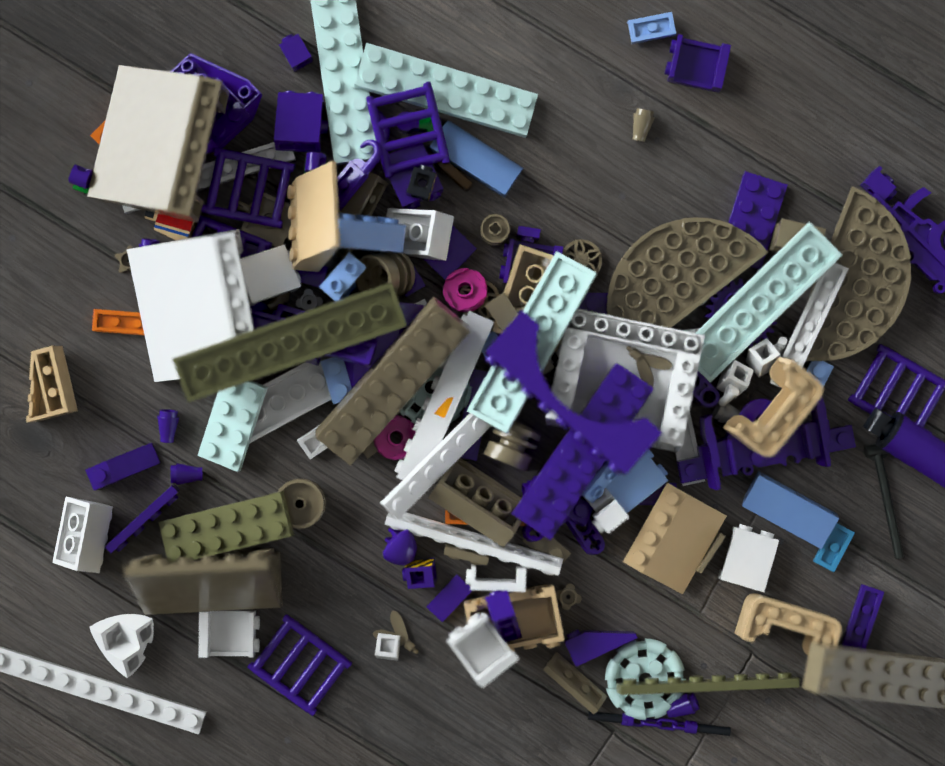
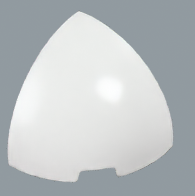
[90,614,154,678]

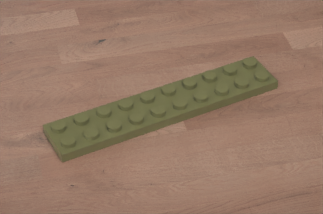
[172,282,407,402]

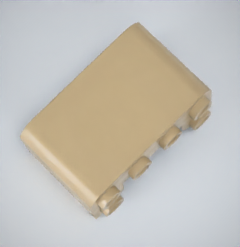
[723,357,823,457]
[464,584,565,652]
[735,593,841,655]

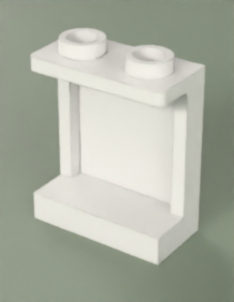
[240,245,301,307]
[718,524,779,592]
[466,564,526,592]
[199,610,260,658]
[446,613,519,687]

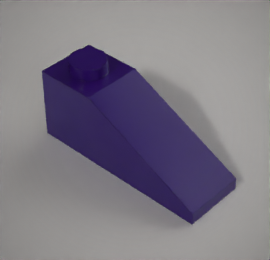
[85,443,161,491]
[485,590,522,643]
[564,629,637,667]

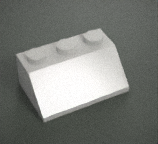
[52,497,113,573]

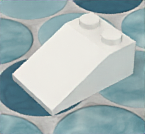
[380,208,454,261]

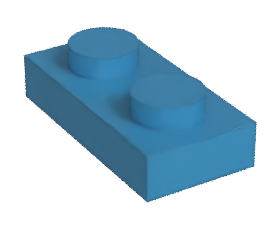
[813,523,855,572]

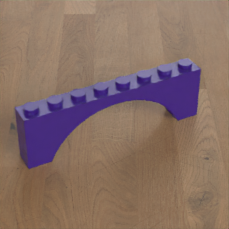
[485,310,662,476]

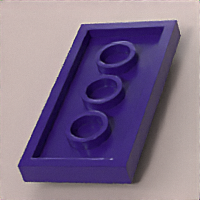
[728,171,788,270]

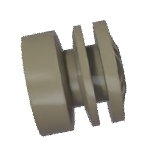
[355,251,415,297]
[484,421,541,472]

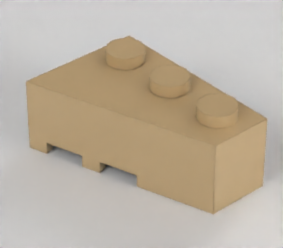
[26,346,78,423]

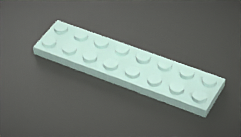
[311,0,376,166]
[354,43,538,138]
[695,222,842,383]
[467,252,597,434]

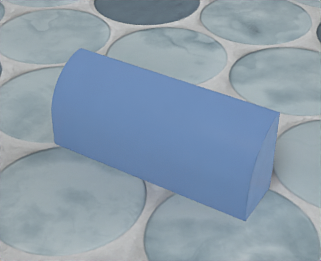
[429,120,524,198]
[742,471,839,549]

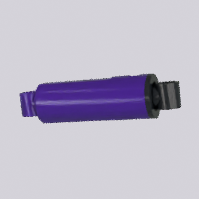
[863,407,945,488]

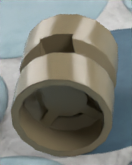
[480,214,510,247]

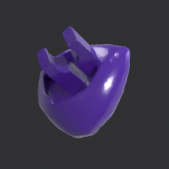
[383,527,417,566]

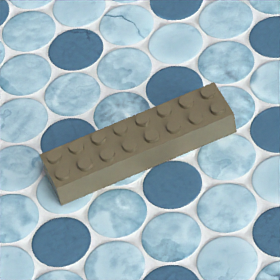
[316,297,470,466]
[802,642,945,709]

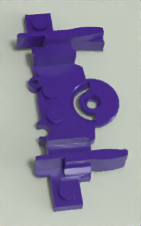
[872,187,945,294]
[677,396,856,490]

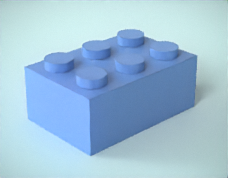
[338,212,406,252]

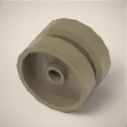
[277,479,326,529]

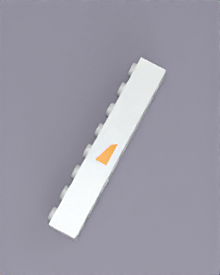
[395,311,494,480]

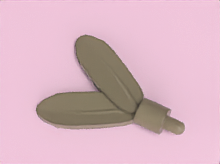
[626,346,672,387]
[373,611,418,654]

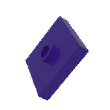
[422,225,477,280]

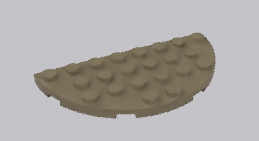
[804,186,911,361]
[606,217,768,328]

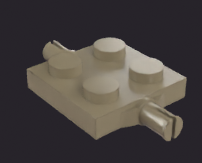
[237,192,291,247]

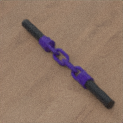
[588,711,731,736]

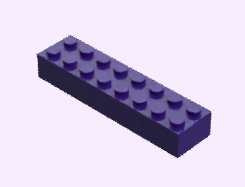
[511,363,654,540]

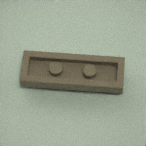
[543,652,608,714]

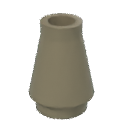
[632,108,655,142]

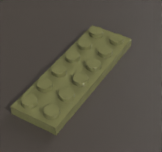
[158,491,294,563]

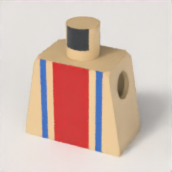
[145,211,197,240]

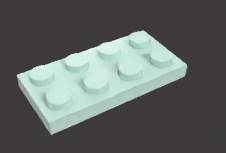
[198,381,268,472]

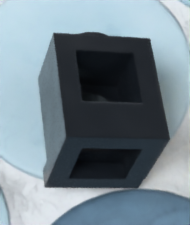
[406,165,437,202]

